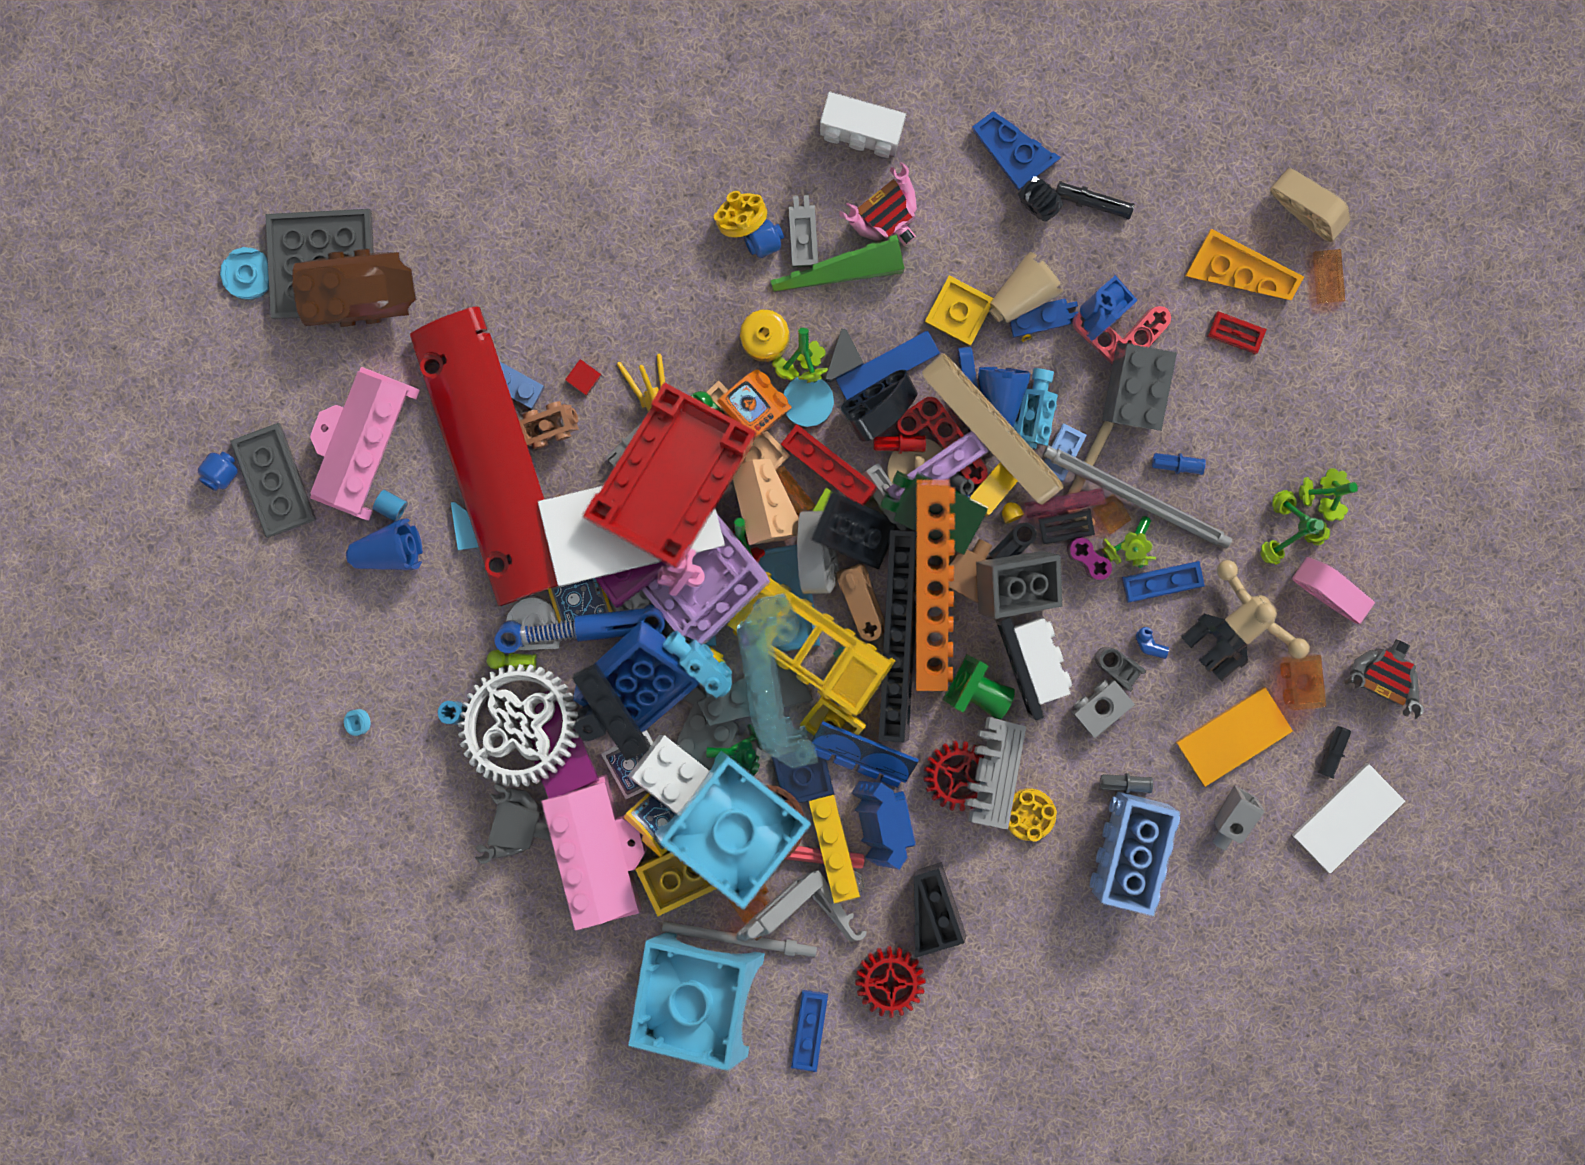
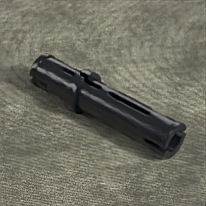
[1056,181,1135,220]

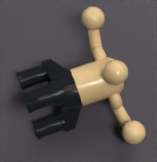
[1181,560,1310,682]

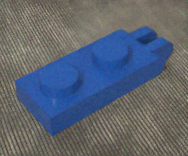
[1009,299,1079,338]

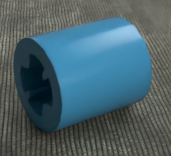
[373,490,408,521]
[438,701,467,725]

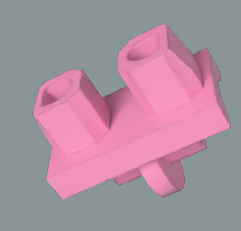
[657,549,705,596]

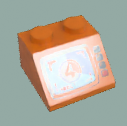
[717,369,792,438]

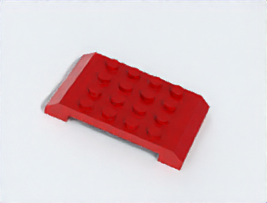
[582,382,757,569]

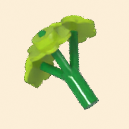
[772,328,828,383]
[1299,468,1358,521]
[1102,516,1156,568]

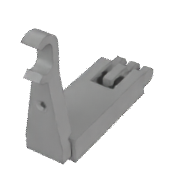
[736,870,867,942]

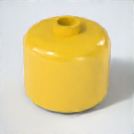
[740,309,790,362]

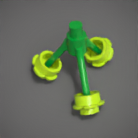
[1260,490,1330,565]

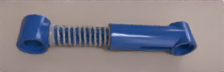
[495,604,666,653]

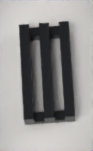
[1038,508,1095,545]

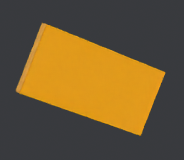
[1176,687,1293,787]

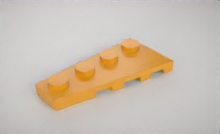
[1185,229,1304,300]

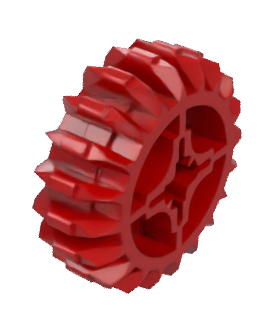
[923,740,985,811]
[855,946,926,1018]

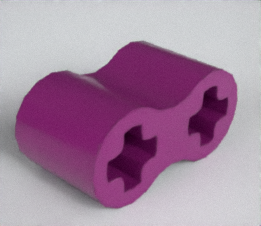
[1067,538,1112,580]

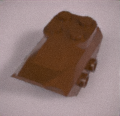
[292,249,416,327]

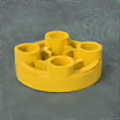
[714,191,767,237]
[1008,788,1057,841]

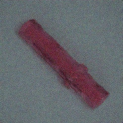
[1025,487,1106,519]

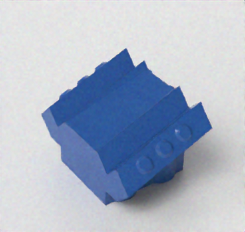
[851,781,916,870]

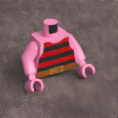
[839,162,917,247]

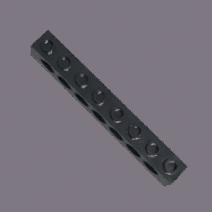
[879,530,917,743]

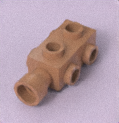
[519,401,579,450]

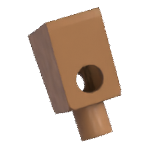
[937,539,992,603]

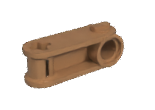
[837,563,885,641]

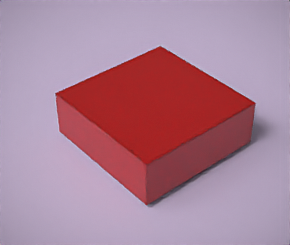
[565,359,602,396]

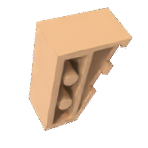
[733,459,799,545]

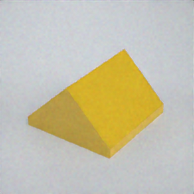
[799,695,866,735]

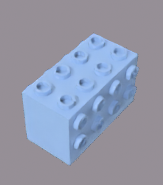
[1090,791,1180,916]

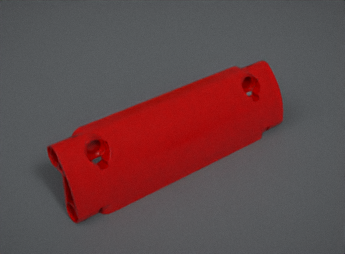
[410,306,558,607]

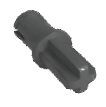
[1099,773,1153,794]

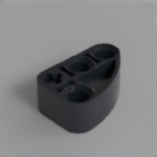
[841,370,918,442]

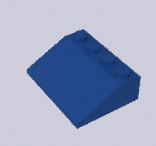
[573,621,700,732]

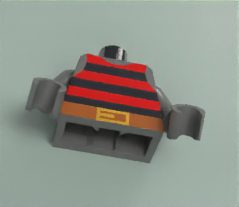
[1344,639,1424,719]

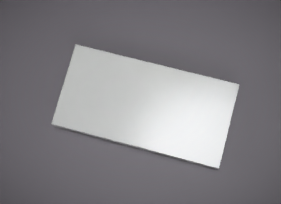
[1292,763,1405,873]

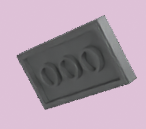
[230,423,316,538]

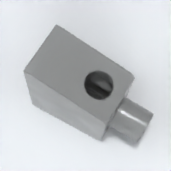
[1212,785,1265,850]

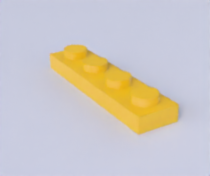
[809,795,860,904]

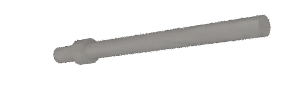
[662,921,817,957]

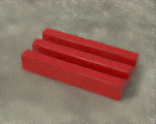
[1207,311,1267,354]

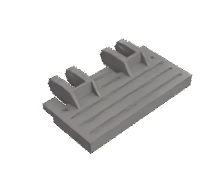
[965,717,1026,829]

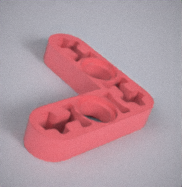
[1073,306,1171,365]

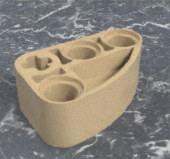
[1270,168,1350,242]

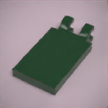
[880,470,988,555]

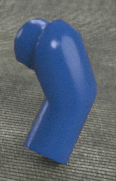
[1136,627,1169,659]

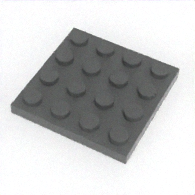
[265,209,374,319]

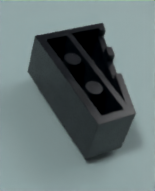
[914,862,967,958]

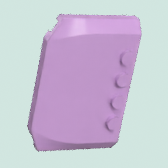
[642,515,770,644]

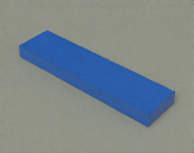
[836,330,940,400]

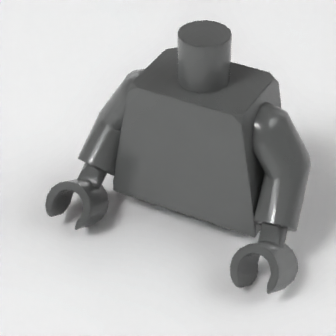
[475,783,551,864]

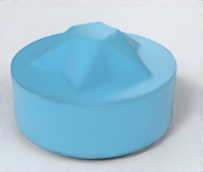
[344,709,371,736]

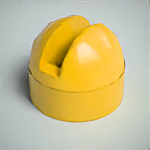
[1002,502,1024,524]

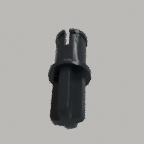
[1318,726,1351,779]

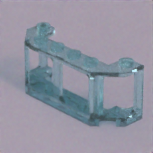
[736,594,818,768]

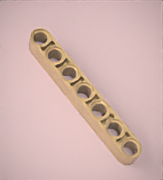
[922,354,1063,505]

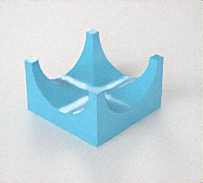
[655,751,811,909]
[628,932,765,1071]

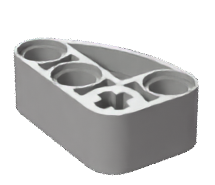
[797,511,839,594]

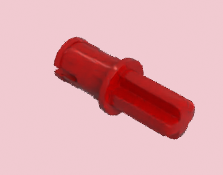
[873,433,926,454]

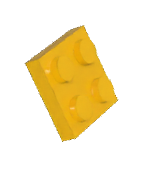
[924,275,993,346]

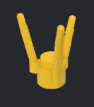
[617,354,665,412]

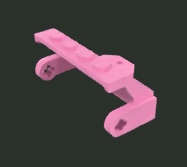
[310,367,420,520]
[542,774,647,930]

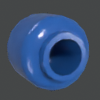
[743,219,784,258]
[198,451,238,491]

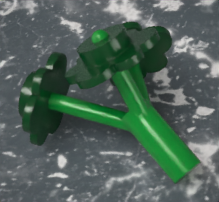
[706,724,764,777]

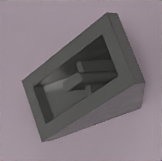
[826,328,864,383]

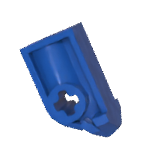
[1080,275,1138,341]

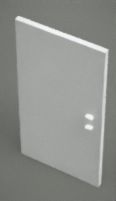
[538,486,725,587]

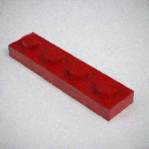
[781,424,878,505]

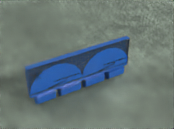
[810,721,919,788]

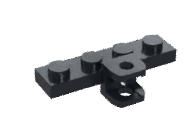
[572,663,650,761]

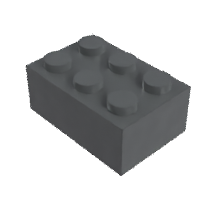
[1102,343,1177,431]
[976,551,1063,619]

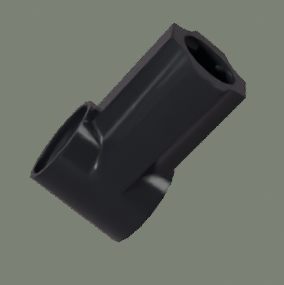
[989,522,1037,559]

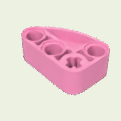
[1291,557,1375,625]

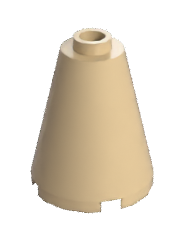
[989,252,1064,323]

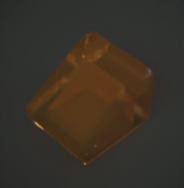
[1093,494,1132,534]

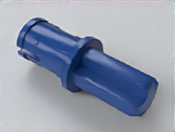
[1152,453,1206,475]

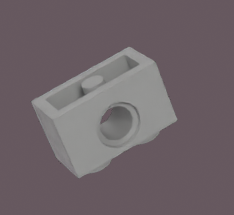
[1071,679,1135,738]

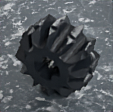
[1018,177,1063,222]

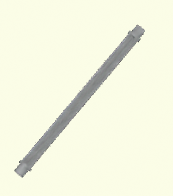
[1043,446,1232,549]

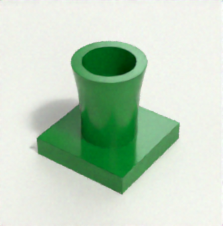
[942,654,1015,720]

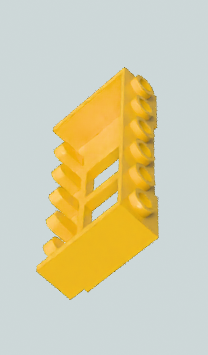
[727,572,896,715]

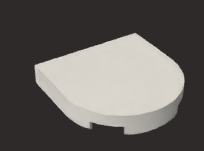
[506,598,560,650]

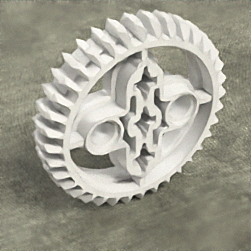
[458,664,579,787]

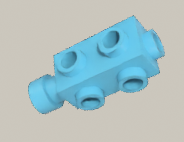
[1013,368,1058,449]
[663,631,732,698]

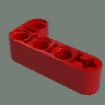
[896,397,988,485]

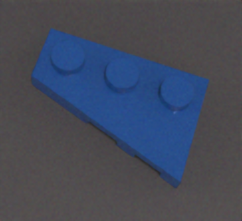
[972,111,1061,191]

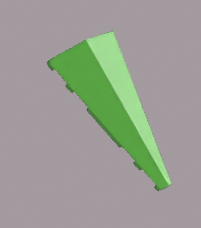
[770,234,905,292]

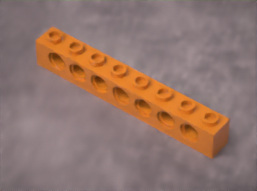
[916,480,955,691]

